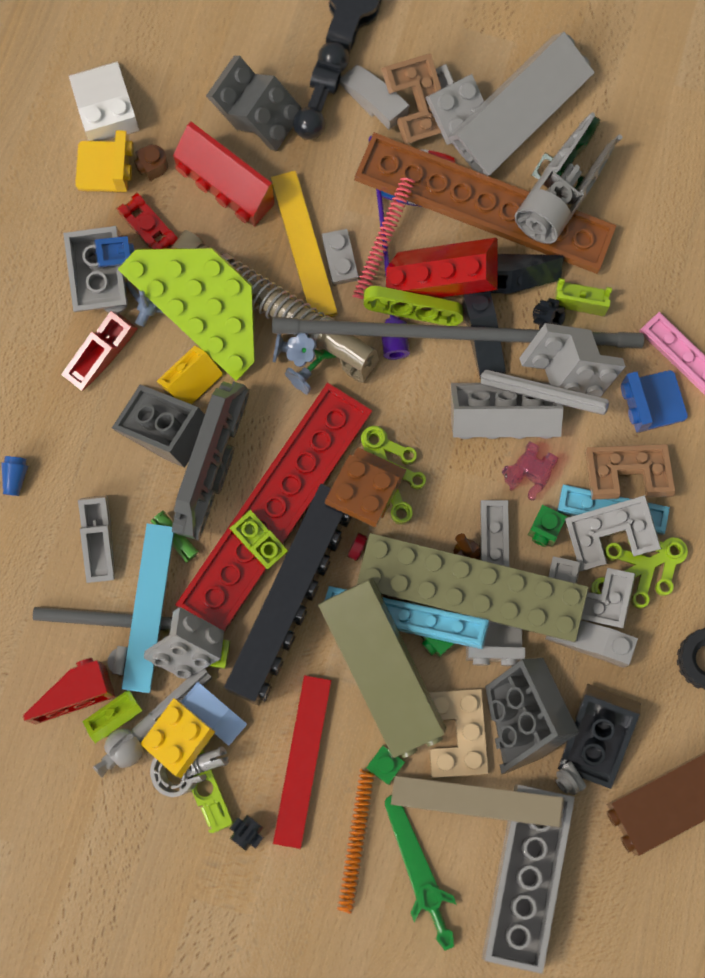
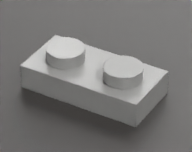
[322,229,358,286]

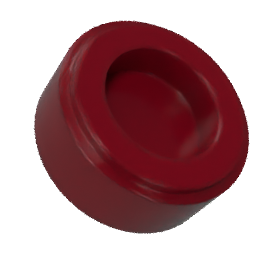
[347,532,367,561]

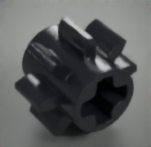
[533,298,565,330]
[229,815,264,851]

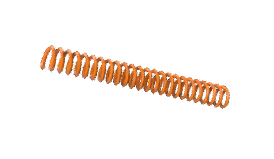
[337,768,375,914]

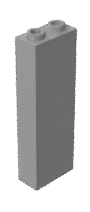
[447,32,595,176]

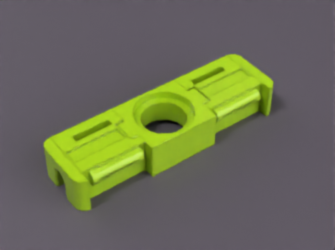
[192,749,233,833]

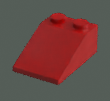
[23,658,116,725]

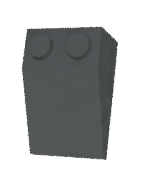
[112,384,205,468]

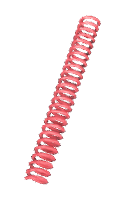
[352,177,416,300]

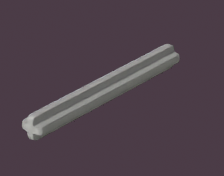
[481,370,609,415]

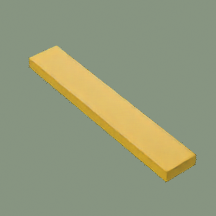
[271,170,337,317]

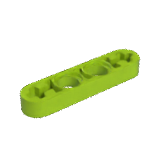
[363,286,463,326]

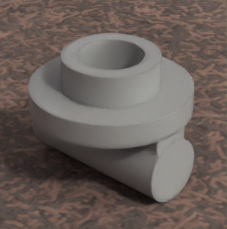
[108,646,128,676]
[556,762,586,795]

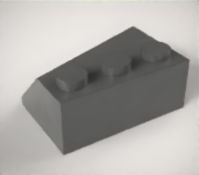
[485,658,579,774]

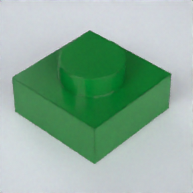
[366,745,405,785]

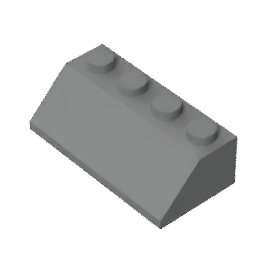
[451,382,563,439]

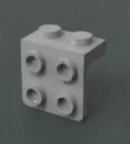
[144,607,224,679]
[466,621,525,667]

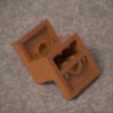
[325,447,406,528]

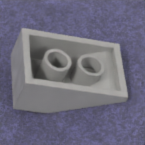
[63,226,127,312]

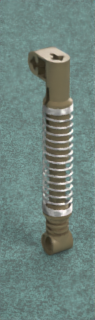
[171,230,379,383]

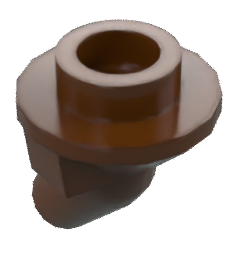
[453,533,480,560]

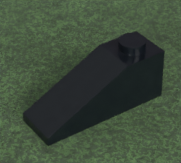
[462,291,506,379]

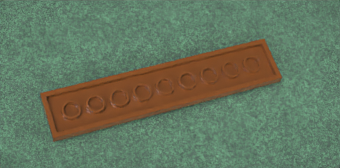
[354,132,617,274]

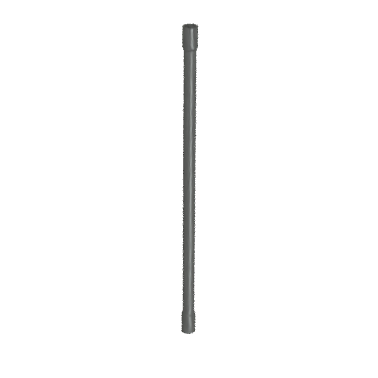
[272,317,644,349]

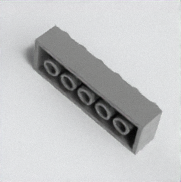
[482,785,575,974]

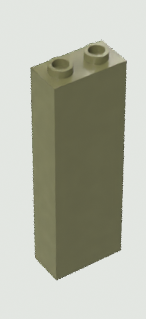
[318,578,447,758]

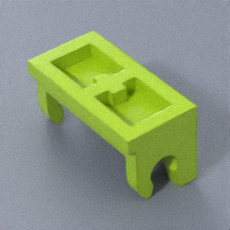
[554,278,612,317]

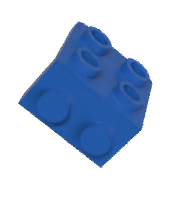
[621,370,688,433]

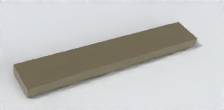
[391,776,564,828]

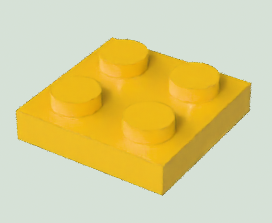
[140,698,216,778]

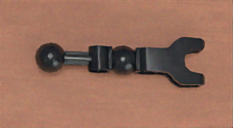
[293,0,382,140]

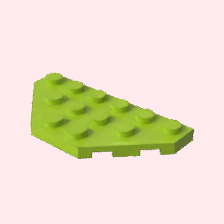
[117,247,255,381]

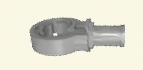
[150,747,229,797]

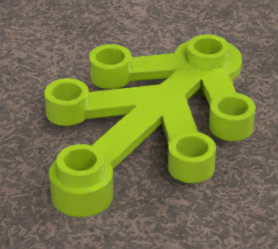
[361,426,426,525]
[590,537,688,609]

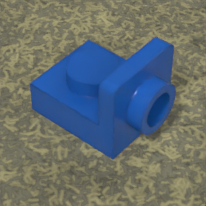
[95,236,134,268]

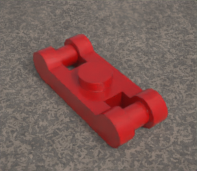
[116,193,178,249]

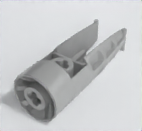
[515,112,622,244]

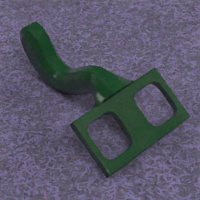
[532,116,601,189]

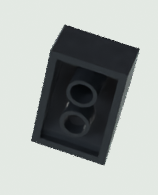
[558,683,641,789]

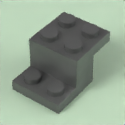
[206,55,302,151]

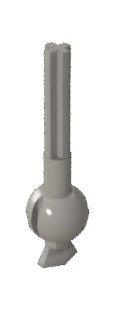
[93,669,212,778]

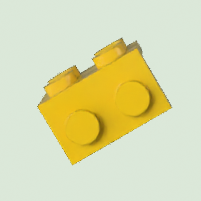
[75,130,134,192]

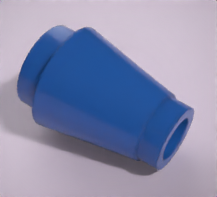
[1,456,28,496]

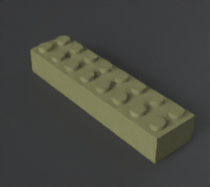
[357,533,588,643]

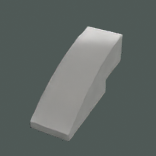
[339,65,409,130]
[78,495,115,583]

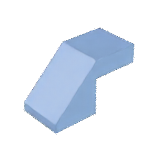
[181,682,247,745]

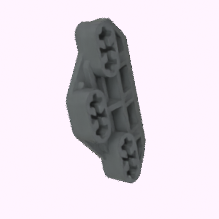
[172,381,250,540]

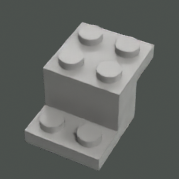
[520,323,626,397]

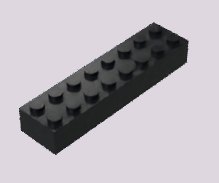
[224,483,352,706]

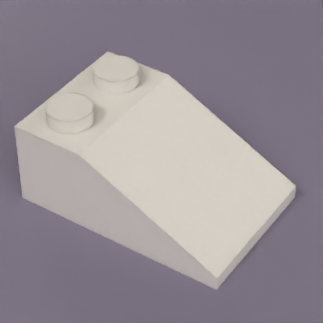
[69,62,139,141]

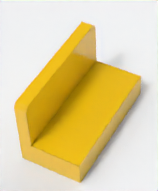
[156,345,223,404]

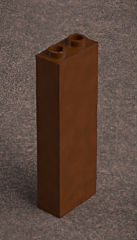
[606,752,705,856]

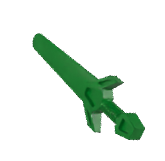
[385,795,457,951]

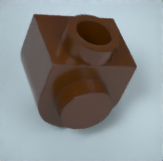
[134,144,168,181]

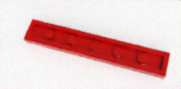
[273,675,331,849]

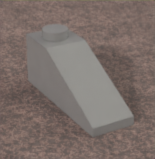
[545,620,638,668]

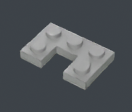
[565,495,661,571]
[548,556,636,629]

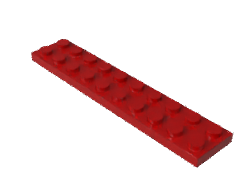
[175,382,372,632]

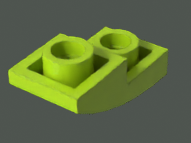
[229,510,288,569]

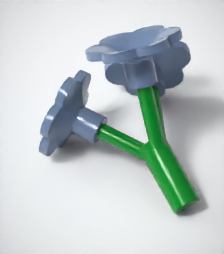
[272,333,336,395]

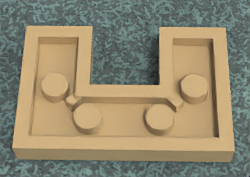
[429,689,488,778]

